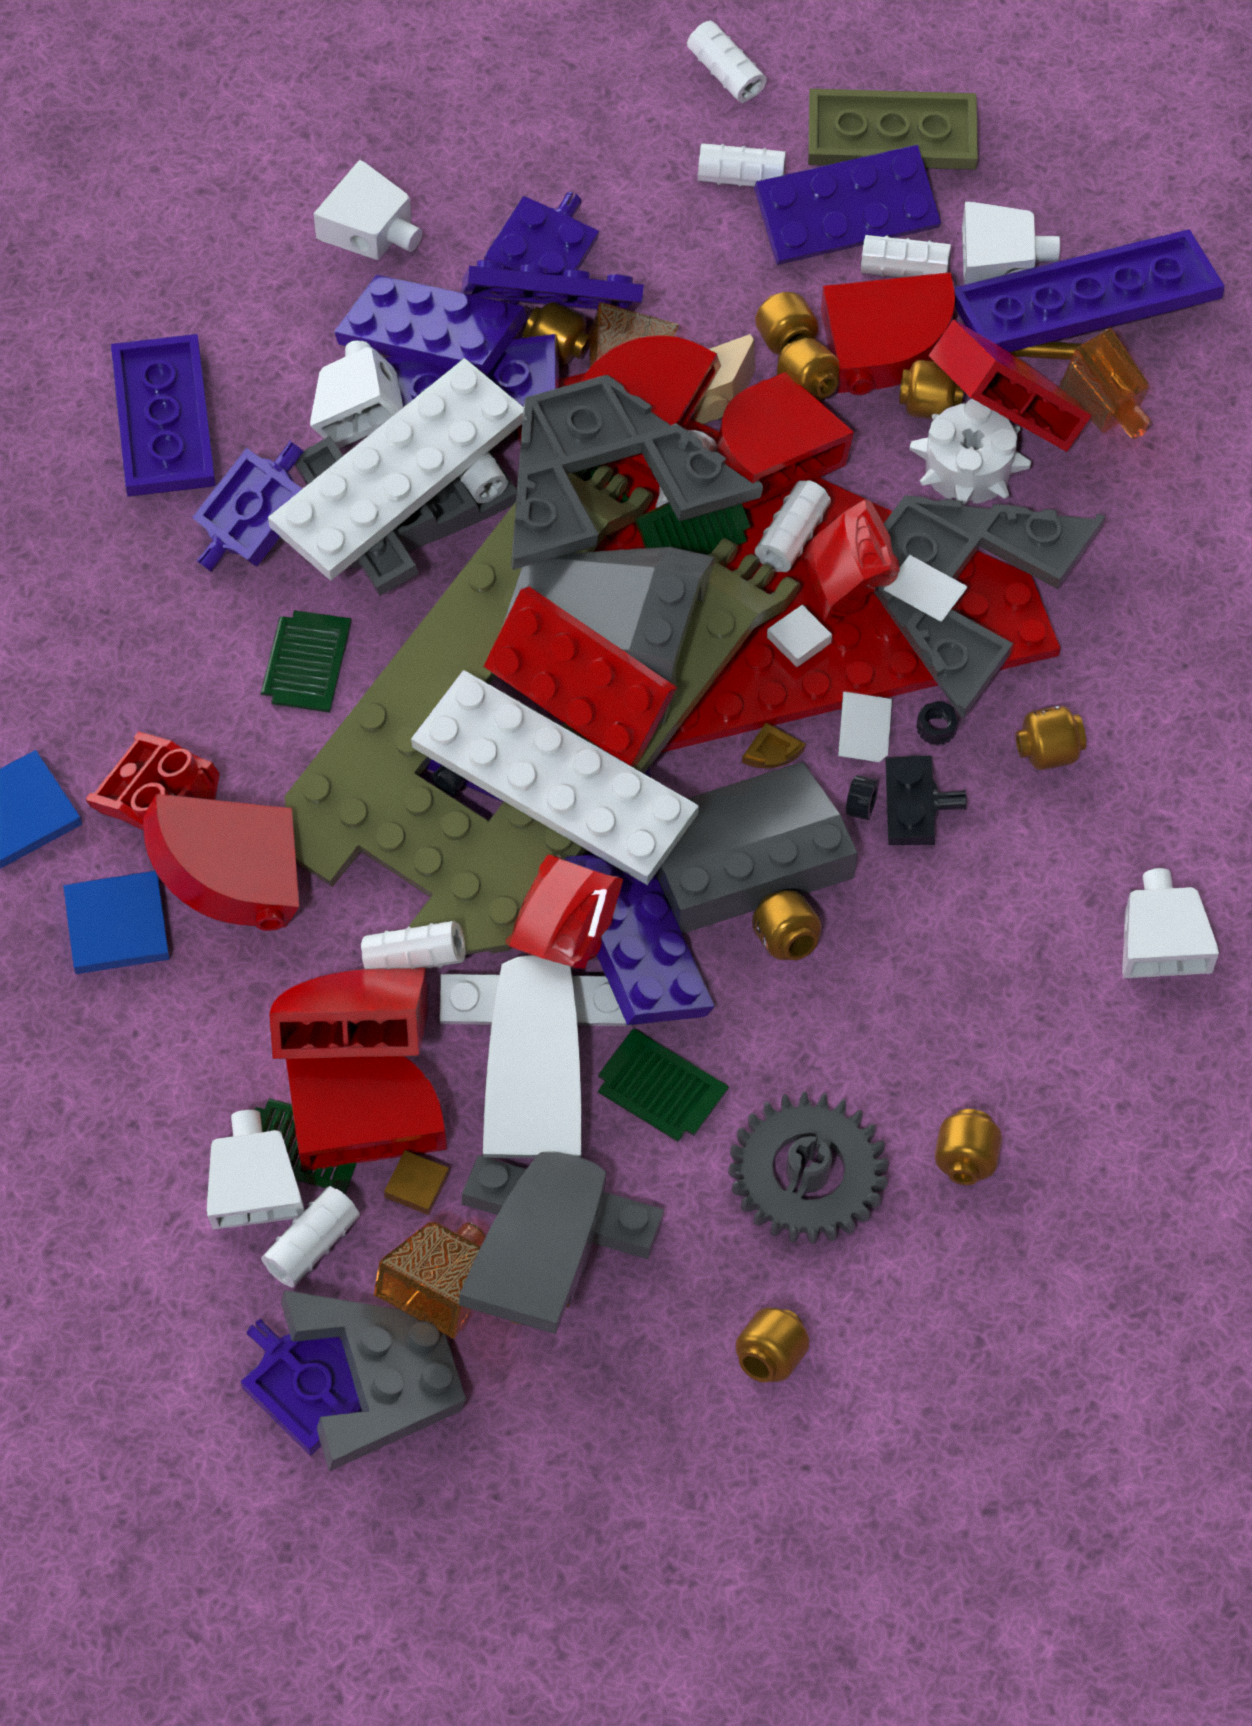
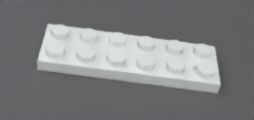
[268,358,524,581]
[411,670,699,885]

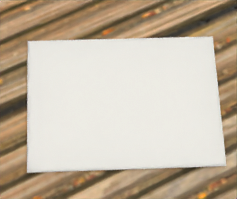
[883,555,967,622]
[838,691,892,762]

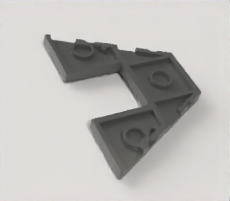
[511,375,763,570]
[874,495,1105,718]

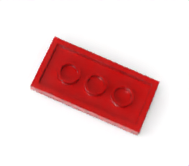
[483,586,677,767]

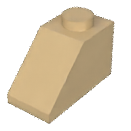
[691,334,755,424]

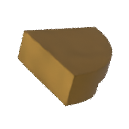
[742,723,805,769]

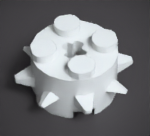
[910,399,1031,506]

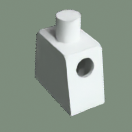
[314,160,422,260]
[962,202,1060,285]
[310,341,403,448]
[1122,868,1219,978]
[207,1110,305,1230]

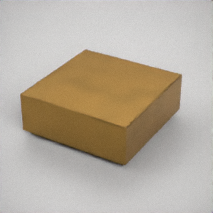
[384,1150,449,1215]

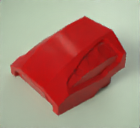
[801,500,900,625]
[85,731,220,830]
[505,854,623,969]

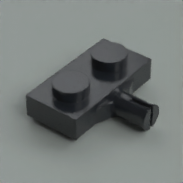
[885,755,966,845]

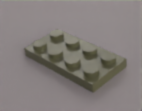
[808,88,978,170]

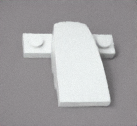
[440,955,631,1158]

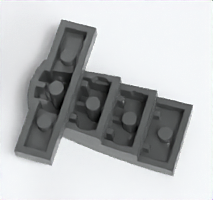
[294,436,517,596]
[459,1152,664,1334]

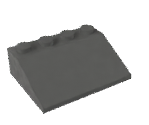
[655,762,857,934]

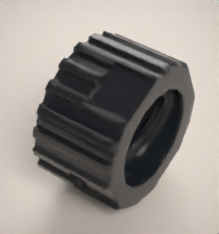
[916,701,959,746]
[846,775,879,820]

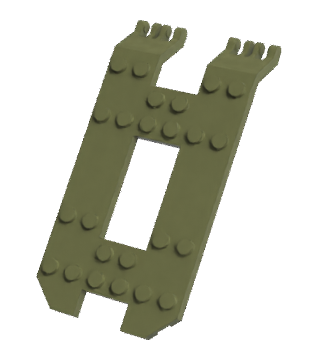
[284,464,800,955]

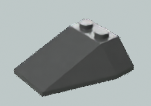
[503,547,715,725]

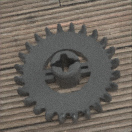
[728,1091,889,1244]

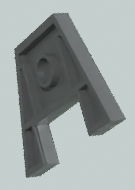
[281,1290,466,1471]

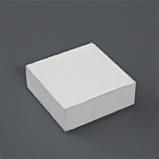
[767,605,832,667]

